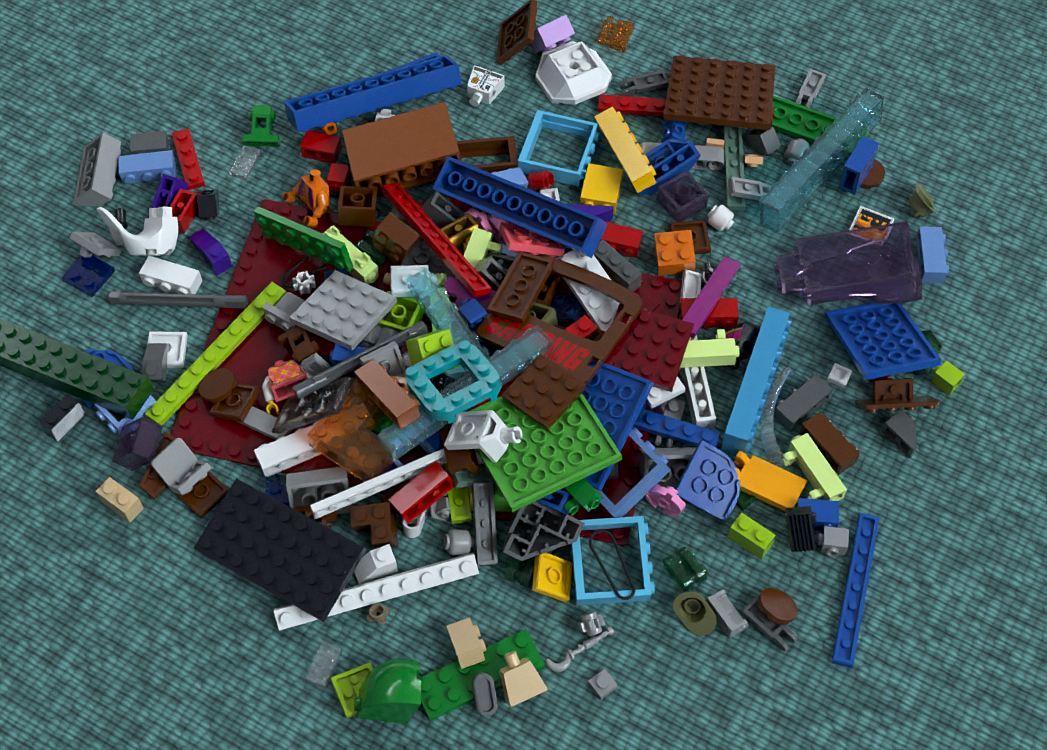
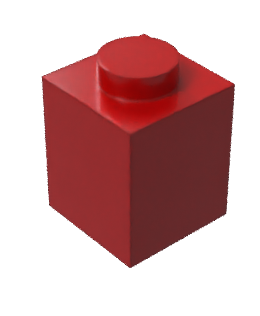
[327,163,351,193]

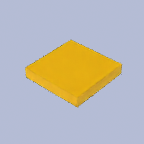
[532,553,573,602]

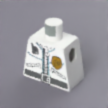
[467,65,505,107]

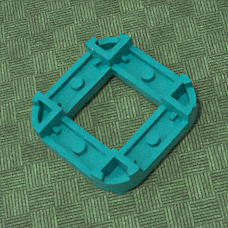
[406,340,502,424]

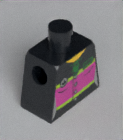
[724,321,760,369]

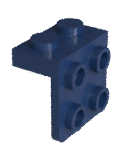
[550,293,591,325]

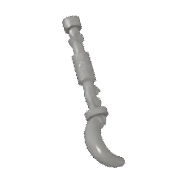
[546,626,614,672]

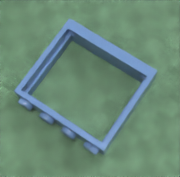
[594,427,671,518]

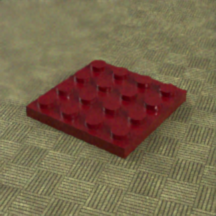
[604,303,694,392]

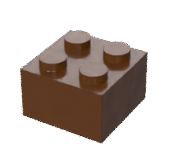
[338,186,377,227]
[371,212,420,266]

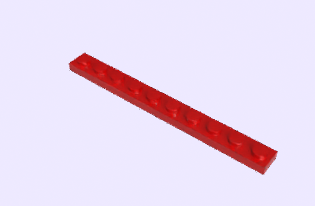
[598,95,773,124]
[381,183,491,297]

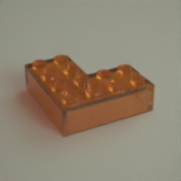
[307,379,397,482]

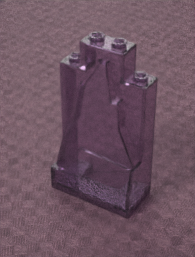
[774,221,922,305]

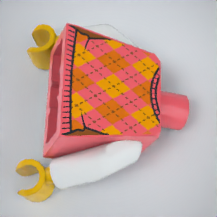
[262,360,324,415]

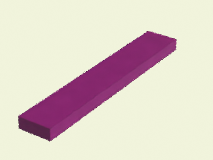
[682,256,741,338]

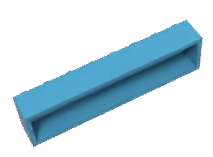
[721,306,792,456]

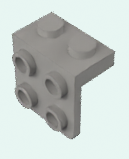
[263,292,305,332]
[151,438,211,495]

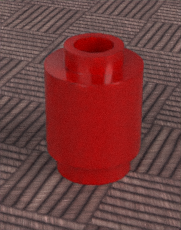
[527,171,554,190]

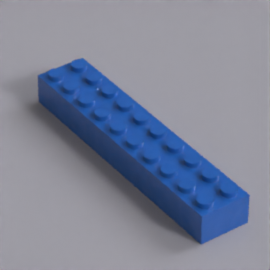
[284,55,462,132]
[432,156,608,258]

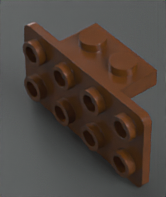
[855,378,941,412]

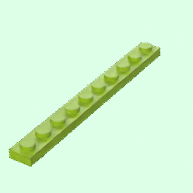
[145,282,287,427]

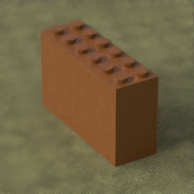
[342,102,462,197]

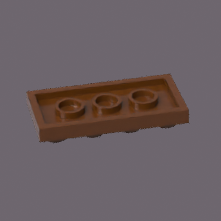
[487,251,555,323]

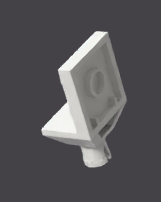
[444,410,522,463]

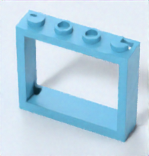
[518,110,600,187]
[571,516,655,605]

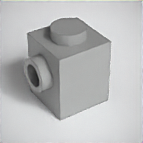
[817,526,849,556]

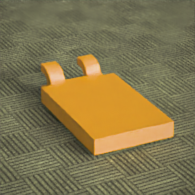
[734,450,807,512]

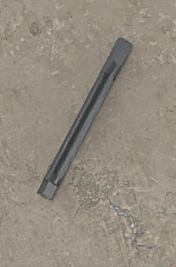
[108,291,248,309]
[292,321,428,399]

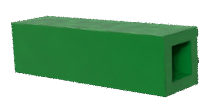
[563,478,603,516]

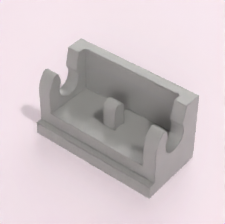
[706,589,749,639]

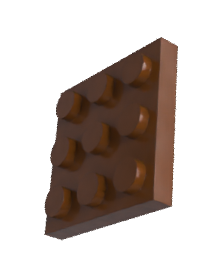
[496,0,537,65]
[502,353,587,430]

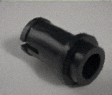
[115,208,128,230]

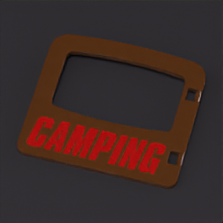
[477,255,642,384]

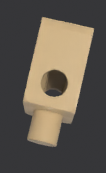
[499,651,548,707]

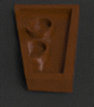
[139,431,196,500]

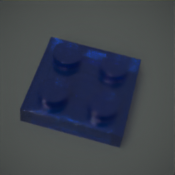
[62,255,115,297]

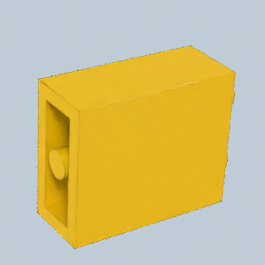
[580,163,624,214]

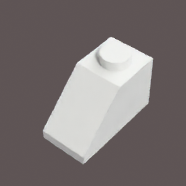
[354,544,398,585]

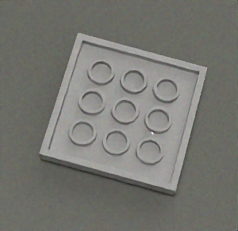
[289,270,397,351]

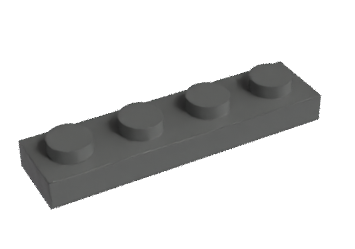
[472,482,498,565]

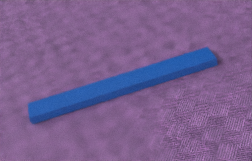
[831,513,880,668]

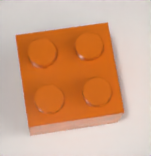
[654,230,696,276]

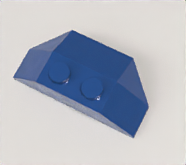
[639,139,701,196]

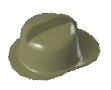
[909,183,936,217]
[673,591,717,636]

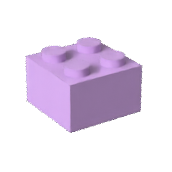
[531,15,575,54]

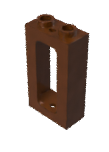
[453,136,518,173]

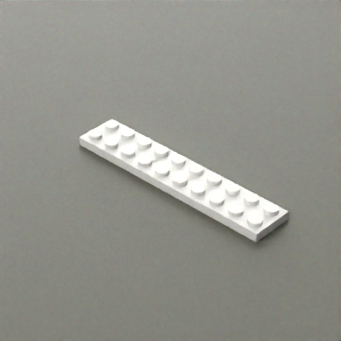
[556,250,685,409]

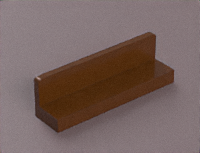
[436,411,480,475]

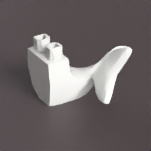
[97,207,178,256]

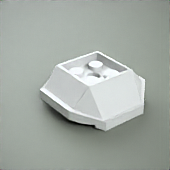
[536,41,612,105]

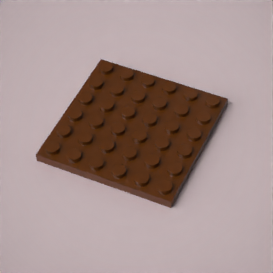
[663,55,776,130]

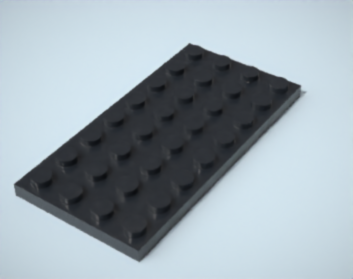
[194,478,367,622]

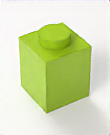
[931,361,965,396]

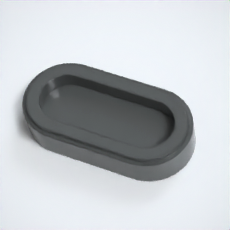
[472,673,498,716]

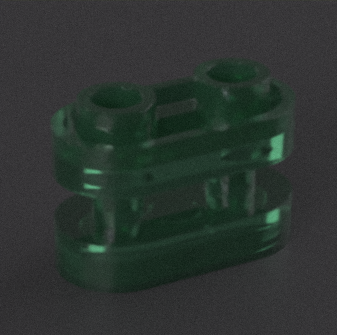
[354,230,388,267]
[663,547,708,592]
[503,556,535,588]

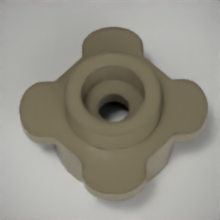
[366,604,390,625]

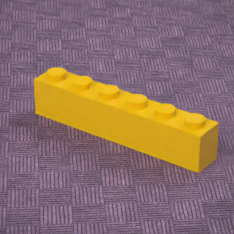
[594,107,657,193]

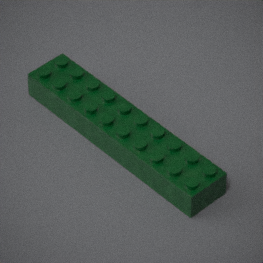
[0,318,154,420]

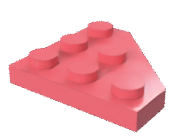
[499,222,565,257]

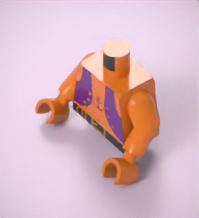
[282,169,330,228]

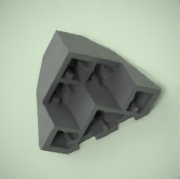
[502,501,585,561]

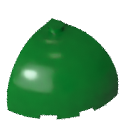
[354,658,421,724]

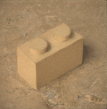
[95,477,144,523]
[446,617,487,669]

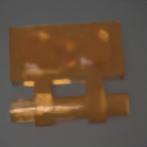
[597,16,635,52]

